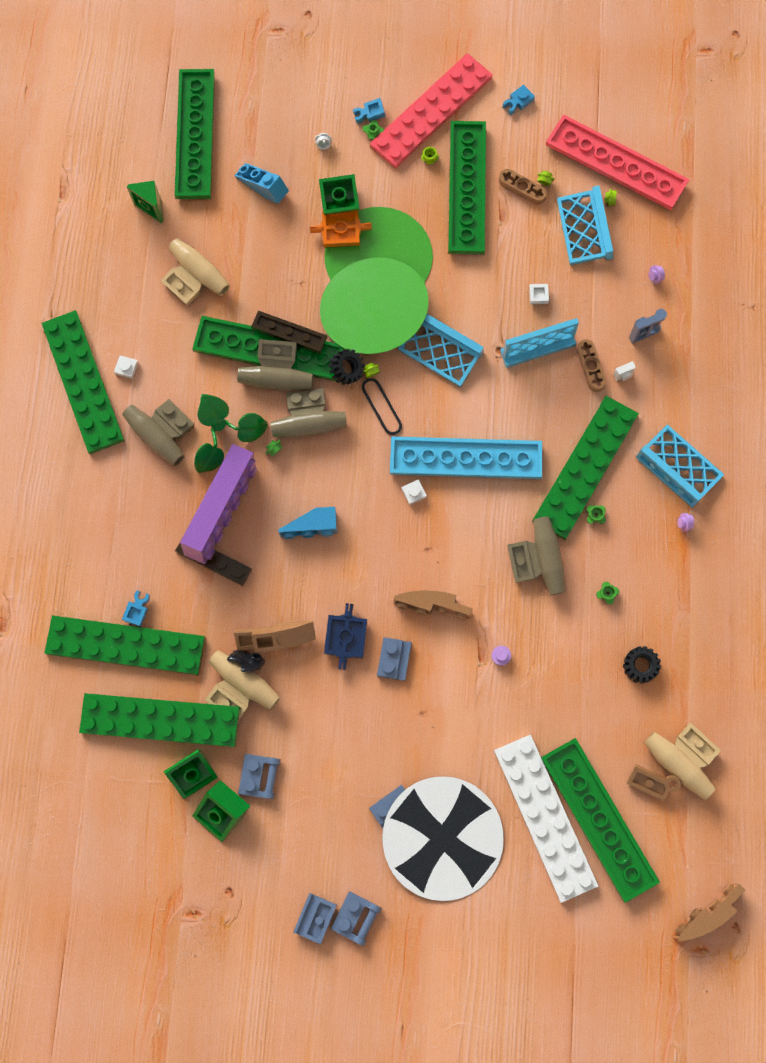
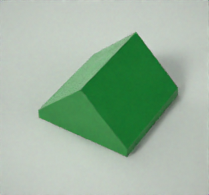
[127,181,163,223]
[164,749,218,799]

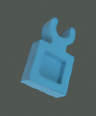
[502,84,535,115]
[353,98,386,123]
[122,590,150,627]

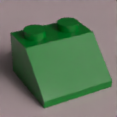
[319,174,360,215]
[192,780,250,842]

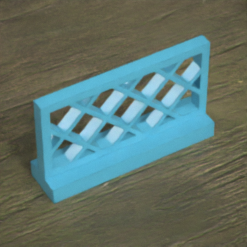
[557,186,614,265]
[398,314,484,387]
[500,318,579,368]
[636,424,724,508]

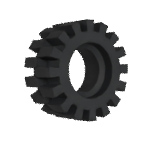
[329,349,365,385]
[623,646,661,684]

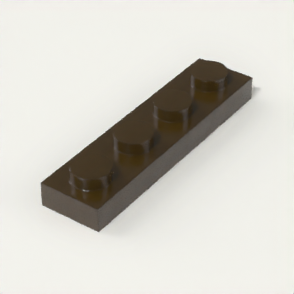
[251,310,327,354]
[175,537,252,586]

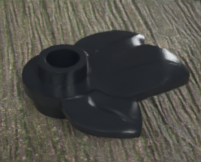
[227,650,265,672]

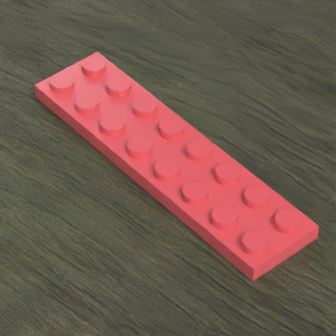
[370,53,493,169]
[546,114,689,211]

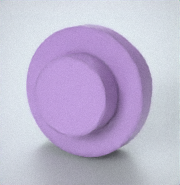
[648,265,665,284]
[677,513,694,532]
[491,646,511,666]

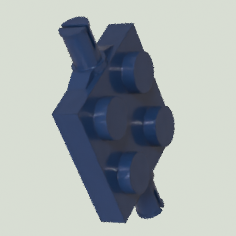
[324,603,367,670]

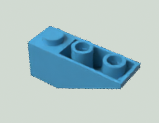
[234,163,289,204]
[278,507,337,539]

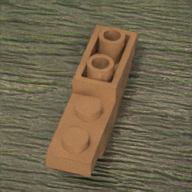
[394,590,473,620]
[234,620,316,653]
[673,884,745,942]

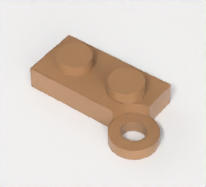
[627,764,681,801]

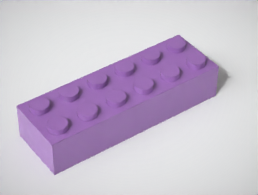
[180,444,257,564]

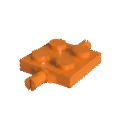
[310,210,372,247]

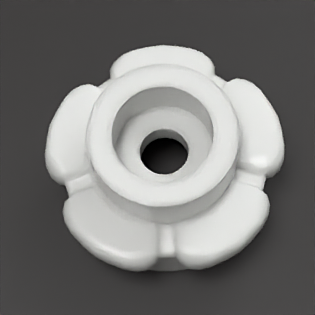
[315,133,332,150]

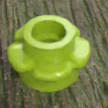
[421,147,439,164]
[537,171,554,186]
[605,189,616,207]
[363,362,380,378]

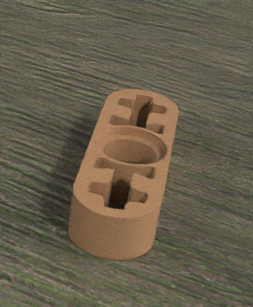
[499,169,547,205]
[577,339,606,392]

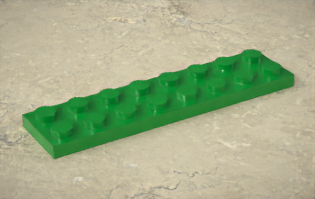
[174,69,215,199]
[448,121,486,255]
[41,310,125,454]
[192,316,345,381]
[532,396,639,540]
[44,615,205,675]
[79,693,240,747]
[541,738,660,903]

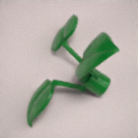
[194,394,268,473]

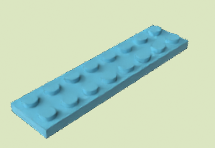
[390,436,542,479]

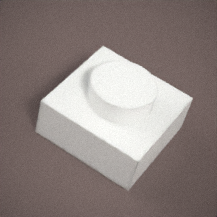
[529,284,549,304]
[114,356,139,379]
[613,361,636,381]
[401,479,427,505]

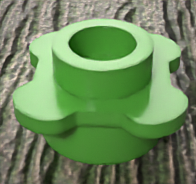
[363,120,384,140]
[265,439,283,457]
[587,505,606,524]
[596,582,620,605]

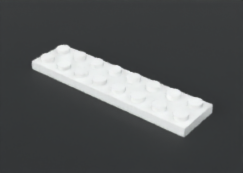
[494,735,598,903]

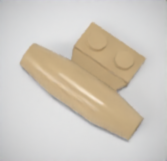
[161,239,230,306]
[205,650,280,720]
[644,723,721,800]

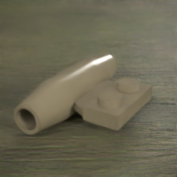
[237,339,313,391]
[271,388,347,438]
[123,399,194,466]
[507,516,565,595]

